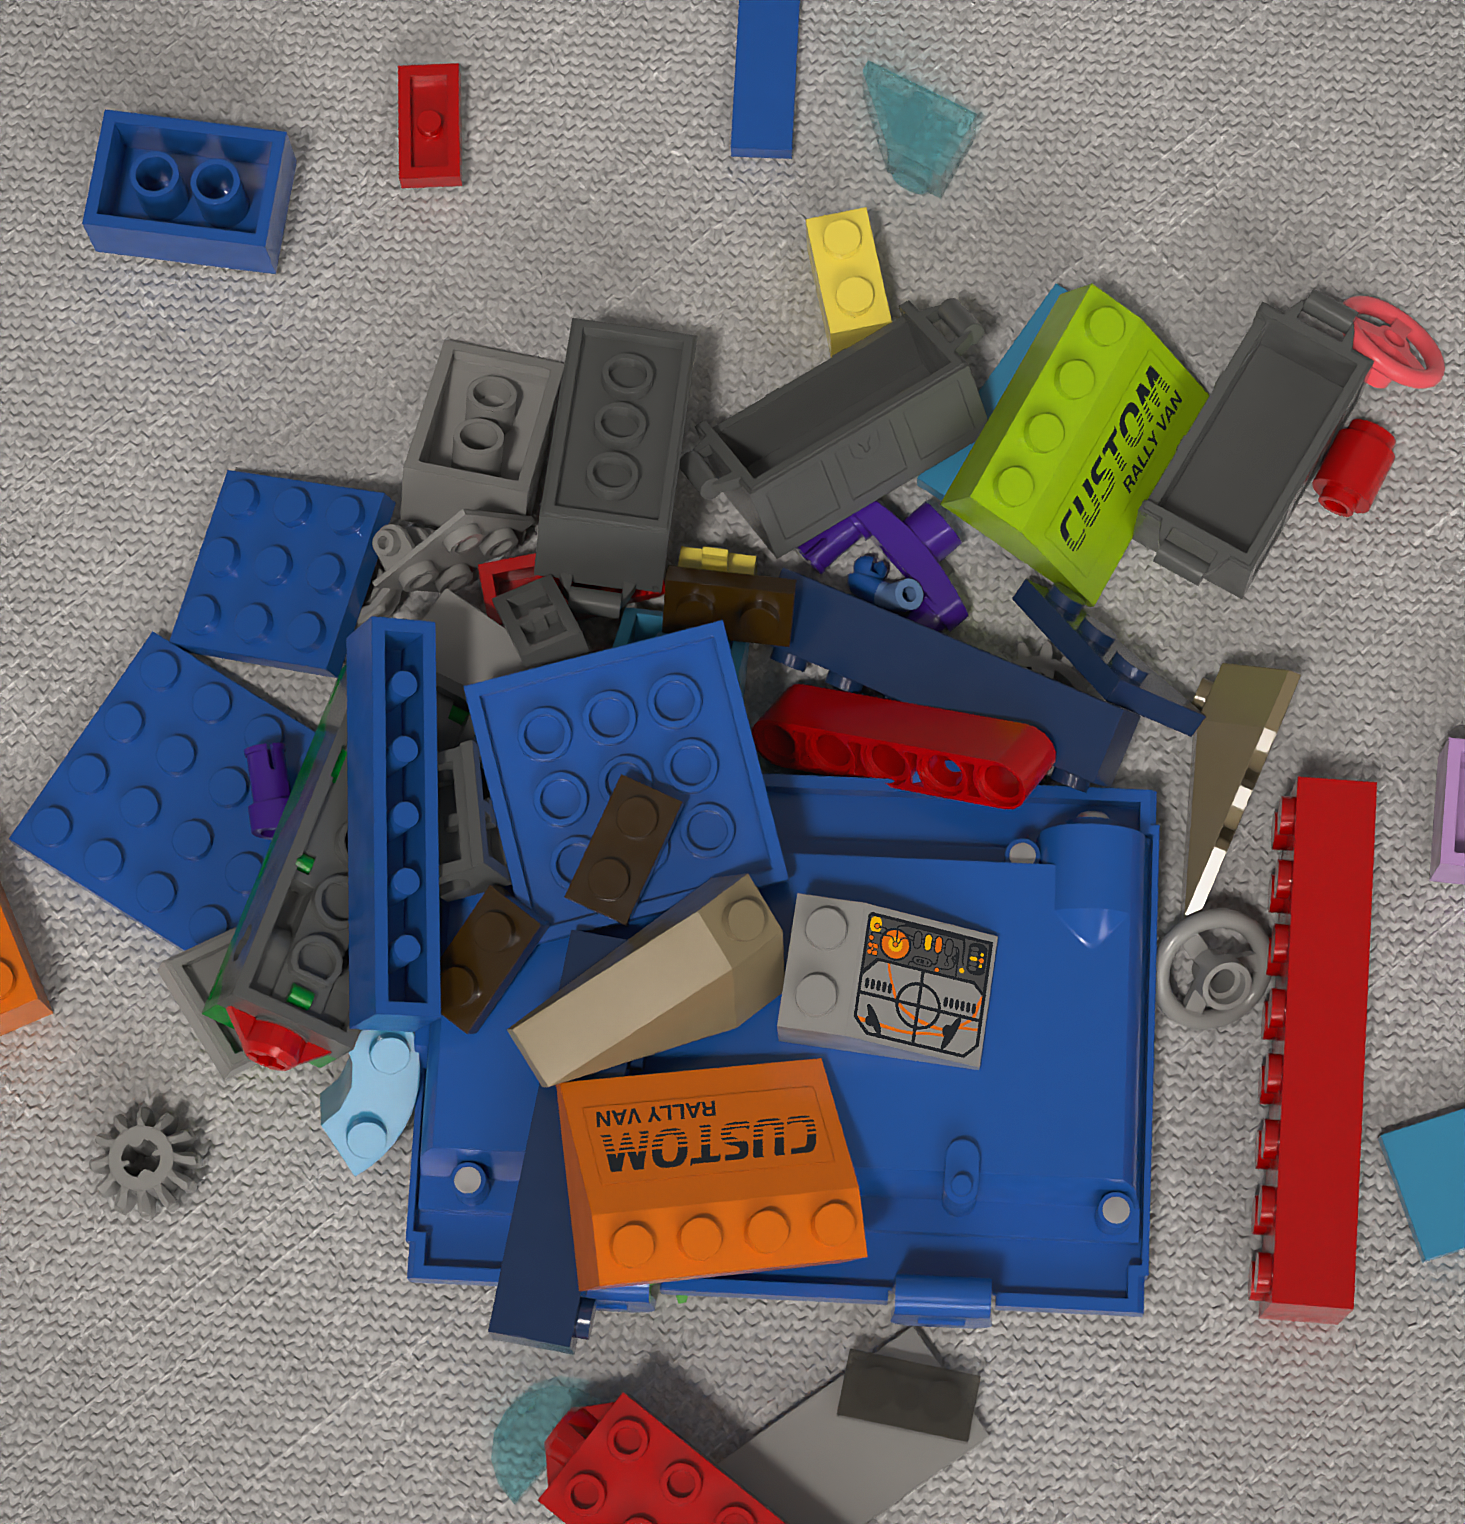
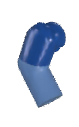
[847,556,923,614]

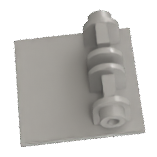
[372,509,535,594]

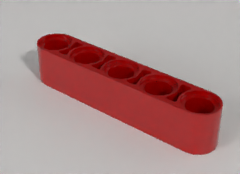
[751,684,1056,809]

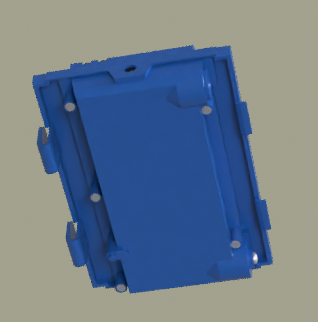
[406,760,1160,1329]

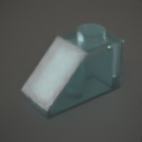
[862,60,977,199]

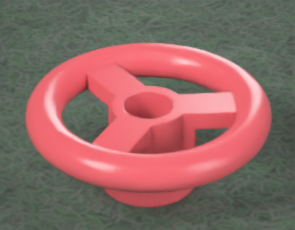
[1342,295,1445,389]

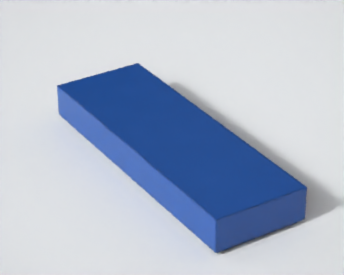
[731,0,800,159]

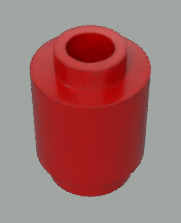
[1312,419,1396,517]

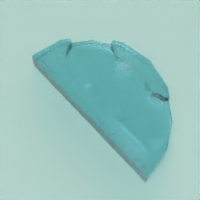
[491,1385,602,1505]

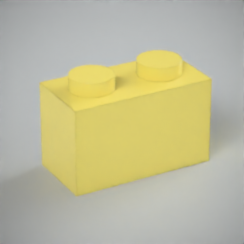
[805,207,892,358]

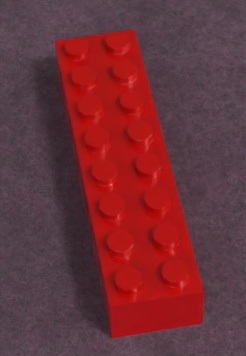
[1248,776,1377,1325]

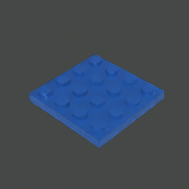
[463,620,789,945]
[9,632,315,952]

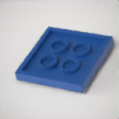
[169,470,396,678]

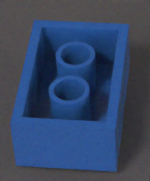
[82,109,297,274]

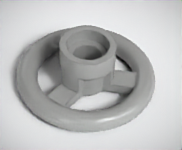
[1155,908,1271,1030]

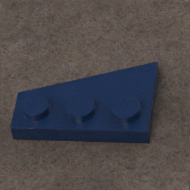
[1012,579,1206,737]

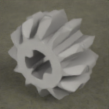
[89,1107,203,1220]

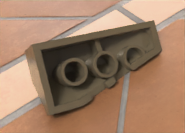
[1180,663,1301,921]
[507,873,785,1087]

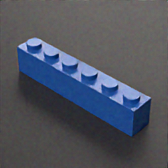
[346,616,441,1032]

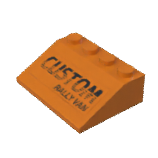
[556,1058,868,1291]

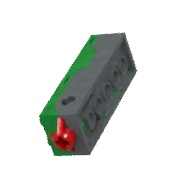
[202,664,475,1071]

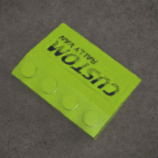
[940,283,1210,607]

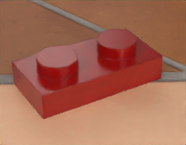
[398,63,462,188]

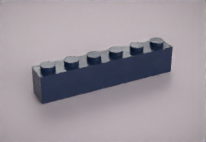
[769,568,1141,793]
[488,930,647,1355]

